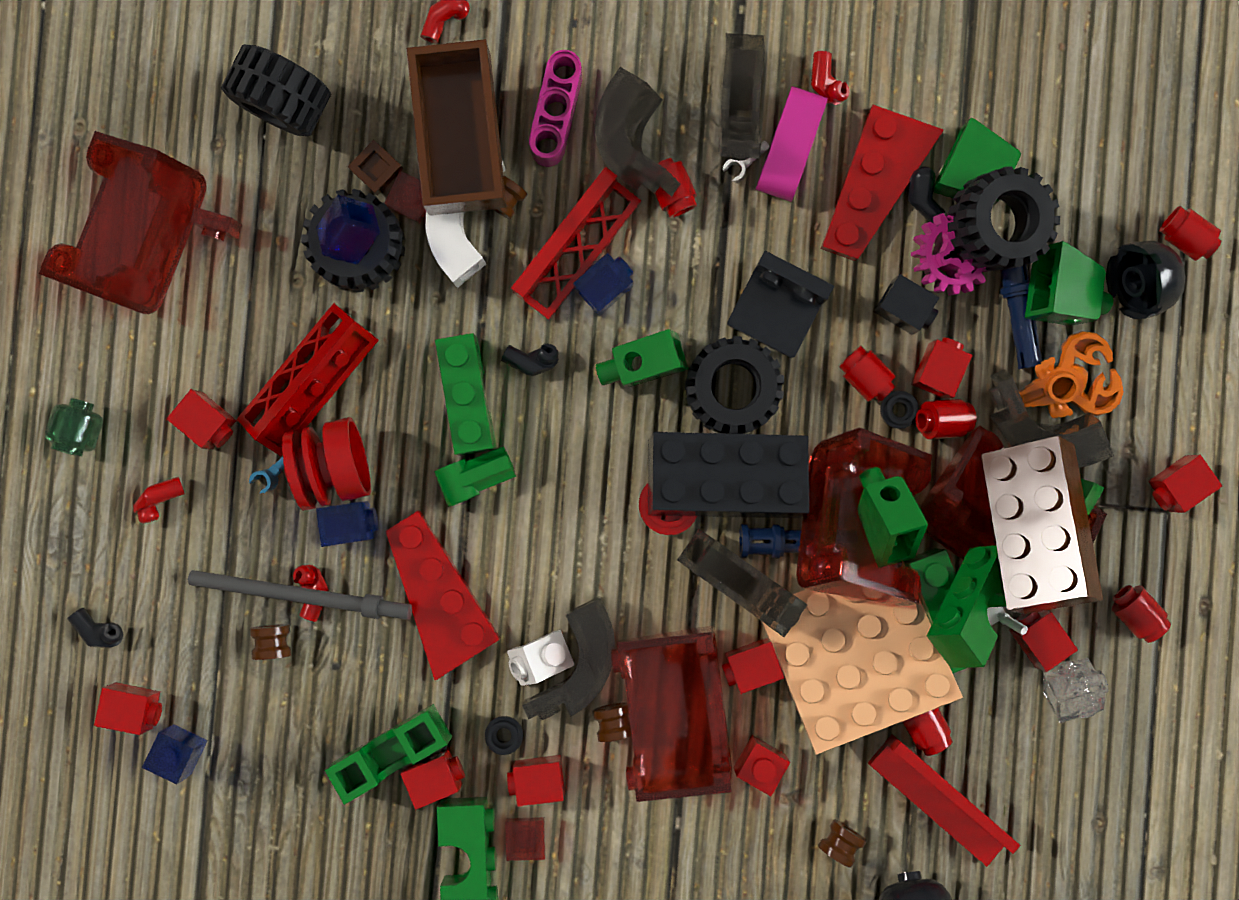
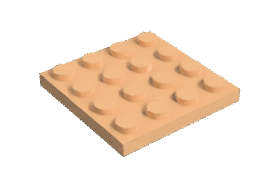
[757,561,963,755]

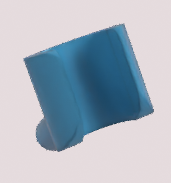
[249,457,284,494]

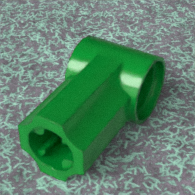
[434,446,517,507]

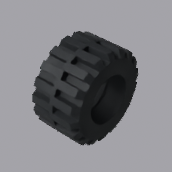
[221,44,331,136]
[947,166,1060,271]
[301,189,405,292]
[685,336,785,434]

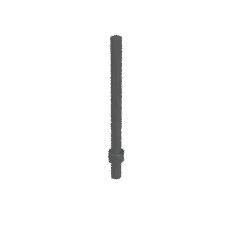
[188,570,412,620]

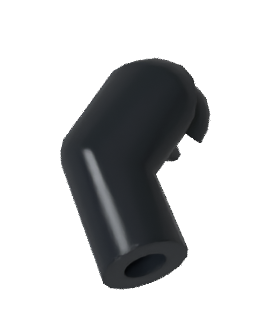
[908,166,946,223]
[501,343,559,376]
[67,608,123,648]

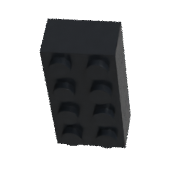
[648,432,809,518]

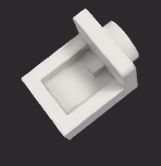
[507,630,575,686]

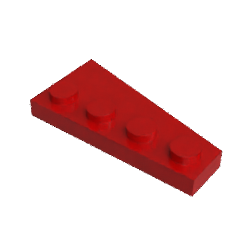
[820,105,944,261]
[385,510,501,681]

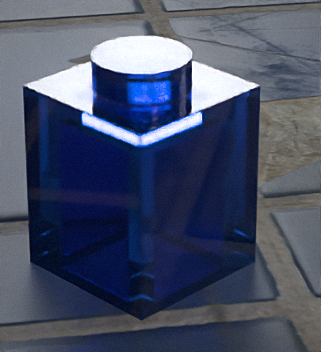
[316,194,380,265]
[573,253,634,317]
[316,501,378,547]
[142,724,208,784]

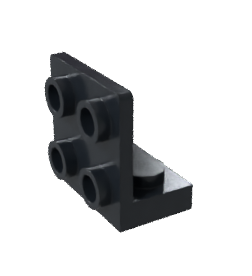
[727,250,834,358]

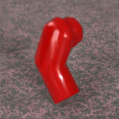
[420,0,470,44]
[811,51,850,105]
[133,477,185,524]
[293,564,329,622]

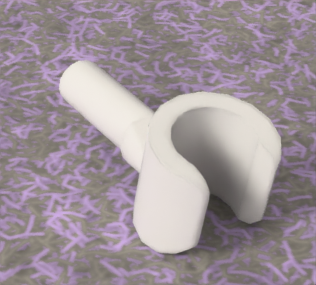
[723,141,770,183]
[987,607,1028,635]

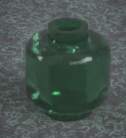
[45,398,103,457]

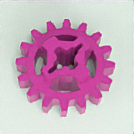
[911,213,988,296]

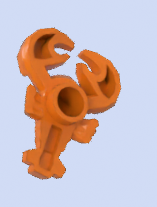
[1003,331,1124,418]

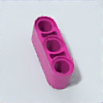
[529,50,582,167]
[755,86,828,202]

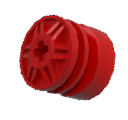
[282,417,371,511]

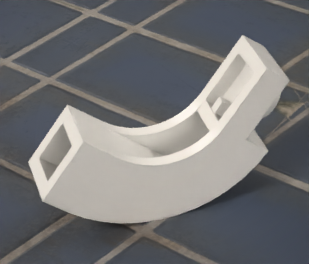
[426,161,506,288]

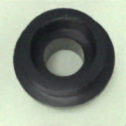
[880,391,919,429]
[485,716,523,755]

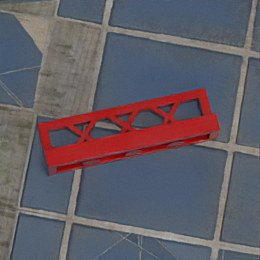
[511,166,642,321]
[237,303,379,457]
[867,734,1021,867]

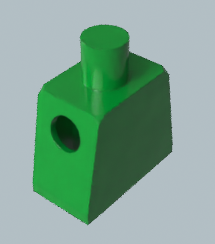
[933,118,1021,205]
[1025,241,1114,326]
[595,329,689,387]
[857,467,928,568]

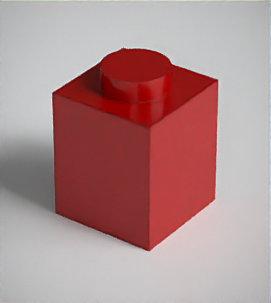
[911,337,973,400]
[166,389,237,450]
[1148,454,1223,513]
[1009,610,1078,672]
[721,638,784,694]
[94,682,162,735]
[733,735,791,797]
[400,749,465,810]
[507,755,565,807]

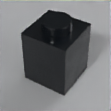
[873,274,940,335]

